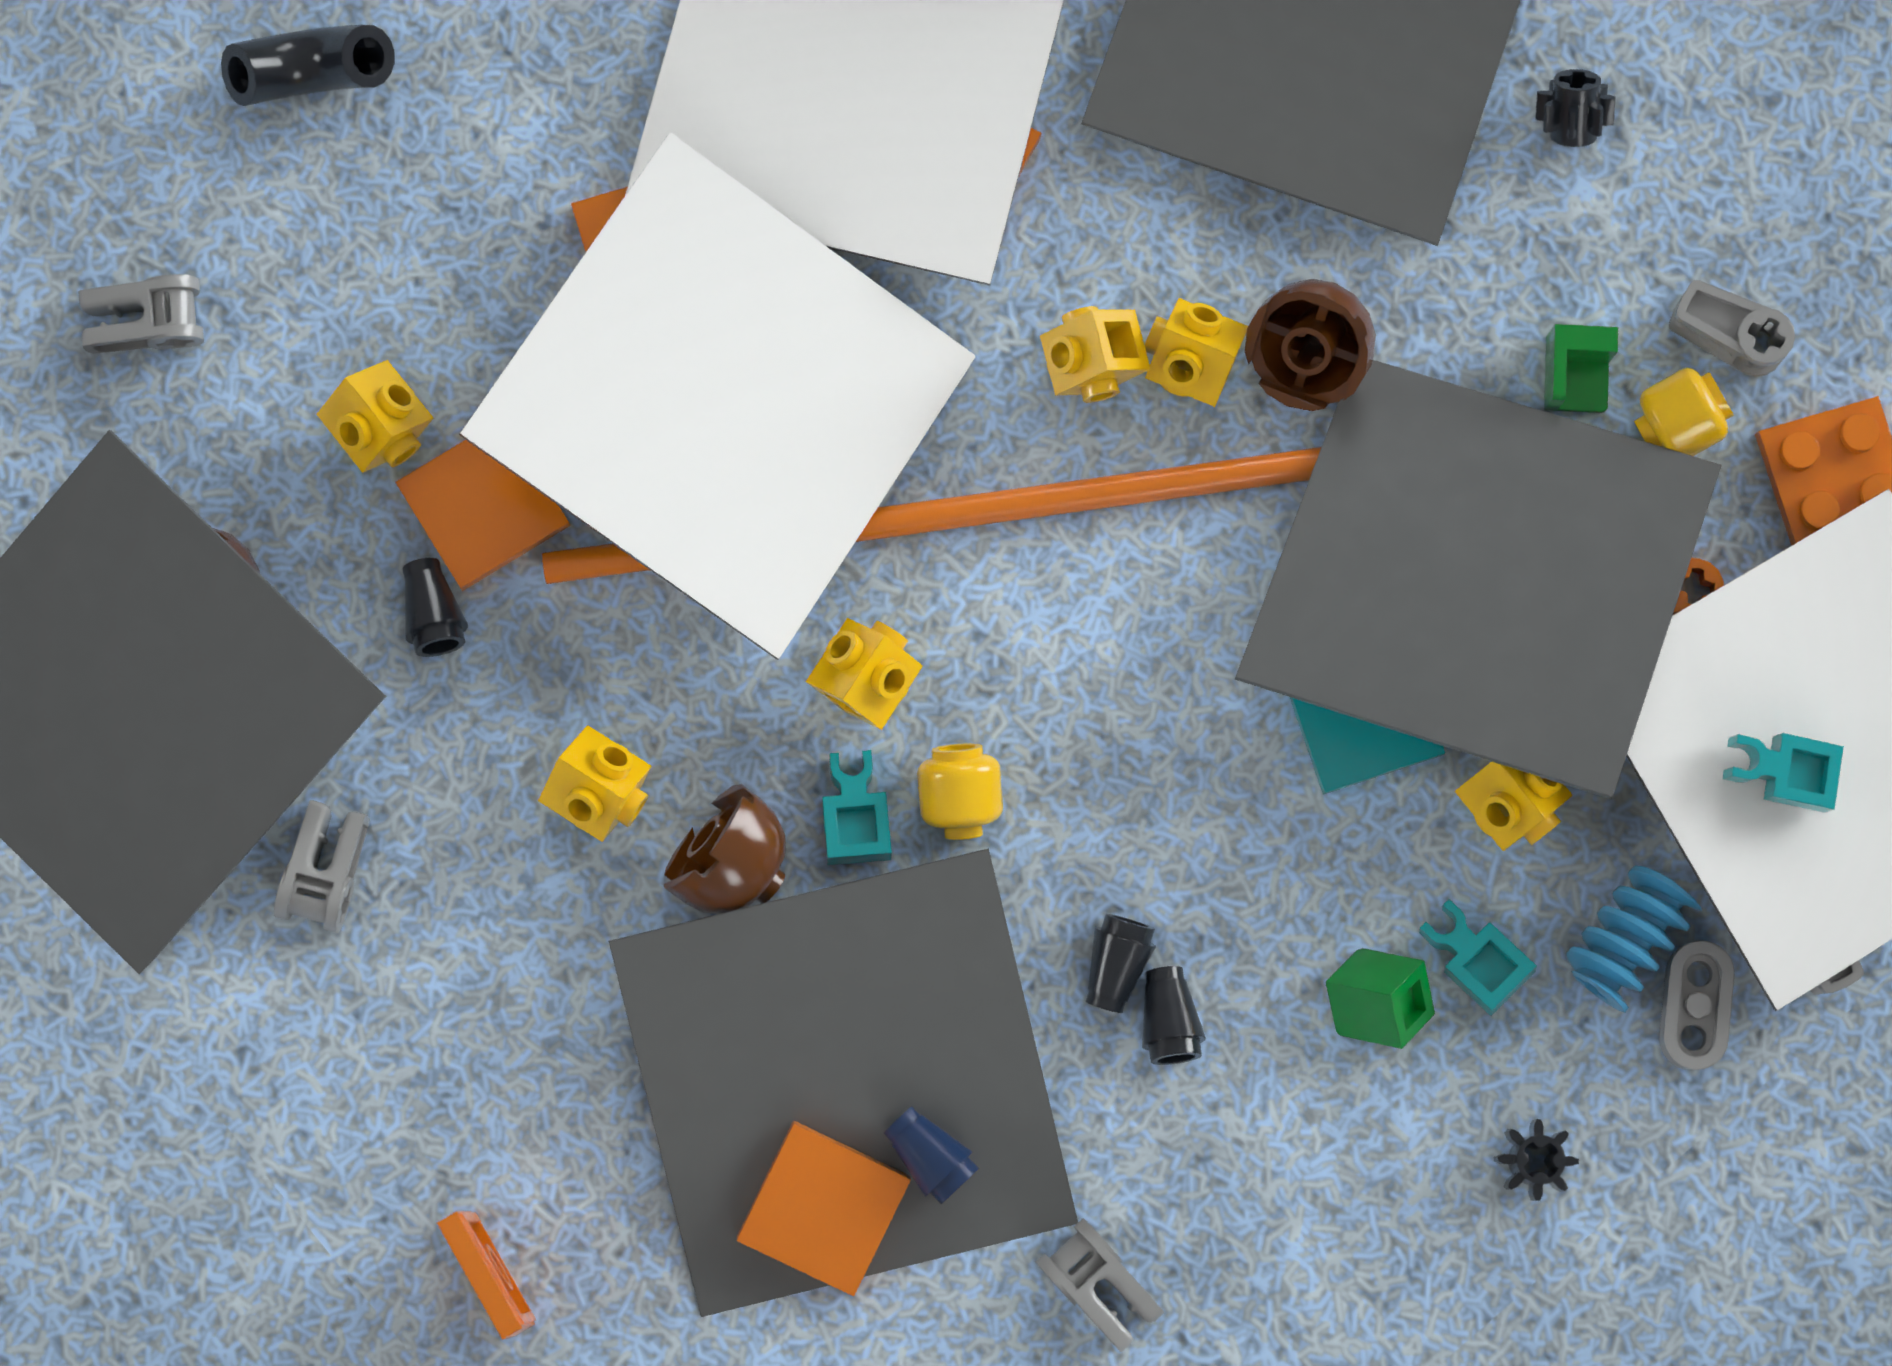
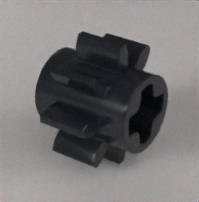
[1535,69,1616,147]
[1493,1119,1579,1201]

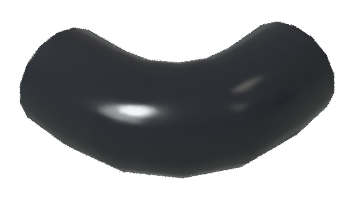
[221,25,395,106]

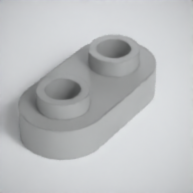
[1659,941,1735,1071]

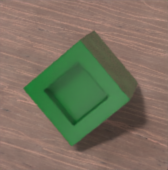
[1544,324,1618,413]
[1325,948,1435,1049]

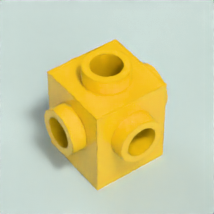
[1145,298,1248,407]
[1040,306,1151,403]
[316,360,434,473]
[806,618,923,730]
[538,725,652,842]
[1454,761,1573,851]

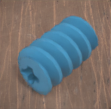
[1566,865,1702,1013]

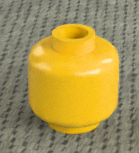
[1634,368,1734,456]
[917,743,1003,840]

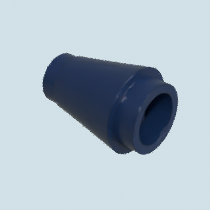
[884,1106,979,1205]

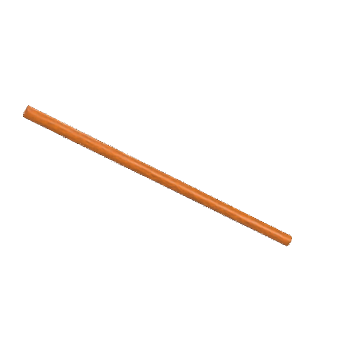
[542,447,1321,584]

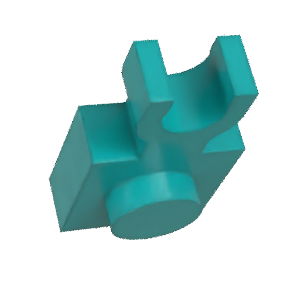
[1722,733,1844,813]
[822,750,892,865]
[1419,899,1537,1016]

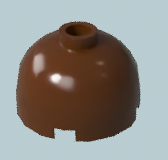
[1245,279,1376,411]
[663,784,786,914]

